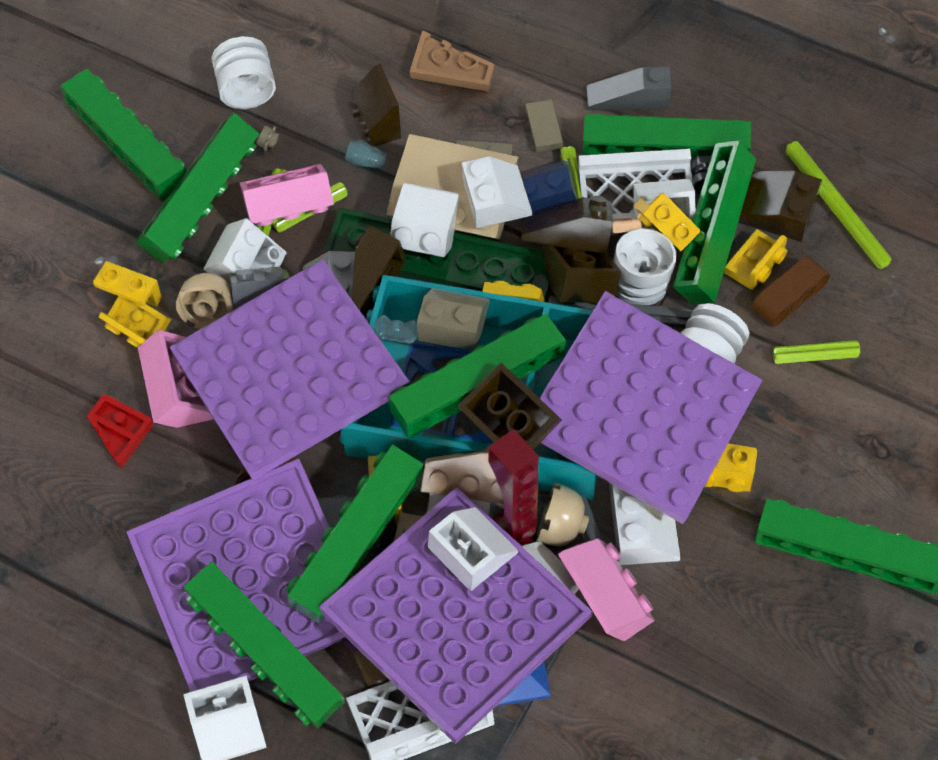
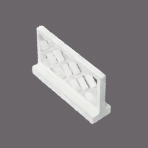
[578,149,696,219]
[346,681,494,760]

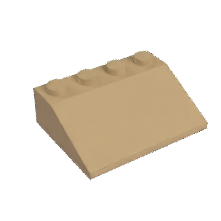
[386,134,519,240]

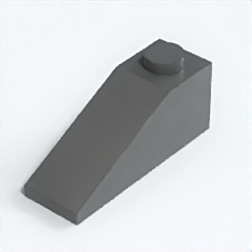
[587,66,671,110]

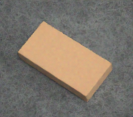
[611,218,641,233]

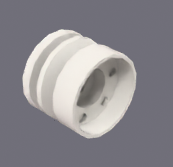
[211,36,276,109]
[613,228,676,305]
[681,303,750,364]

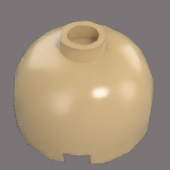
[176,273,233,330]
[536,483,589,547]

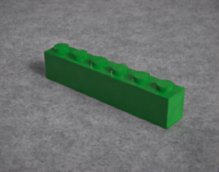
[60,68,187,202]
[135,113,259,264]
[583,114,751,162]
[673,140,756,305]
[389,314,566,439]
[286,445,424,625]
[755,498,938,595]
[184,561,345,729]

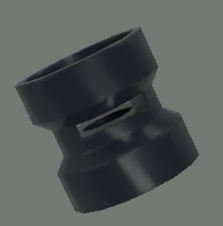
[690,156,712,194]

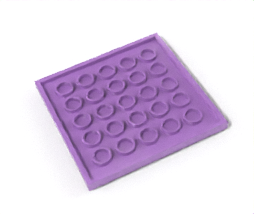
[170,259,411,481]
[540,291,762,524]
[127,459,352,692]
[319,487,593,744]

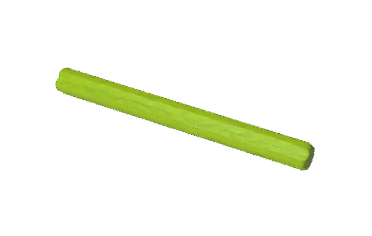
[786,141,891,269]

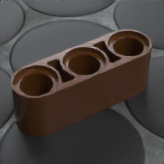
[752,256,830,327]

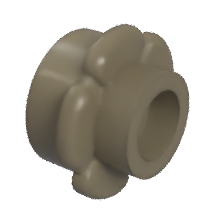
[257,125,280,151]

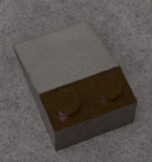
[738,171,822,242]
[521,196,613,253]
[352,226,406,319]
[539,243,621,305]
[458,363,562,450]

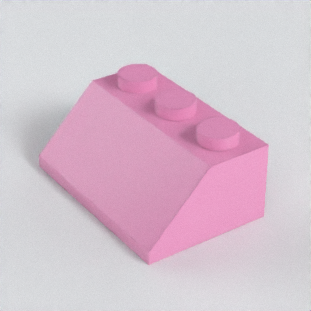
[239,164,334,226]
[138,330,213,428]
[558,538,655,641]

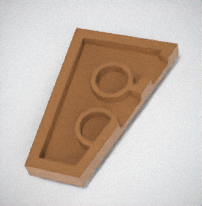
[410,30,495,92]
[421,449,504,504]

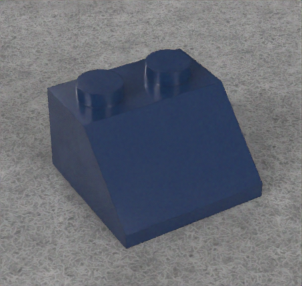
[520,159,578,212]

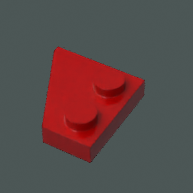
[87,394,154,468]

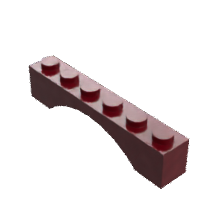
[488,429,539,546]

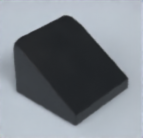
[372,516,397,557]

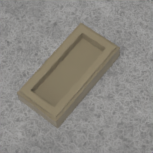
[525,99,563,152]

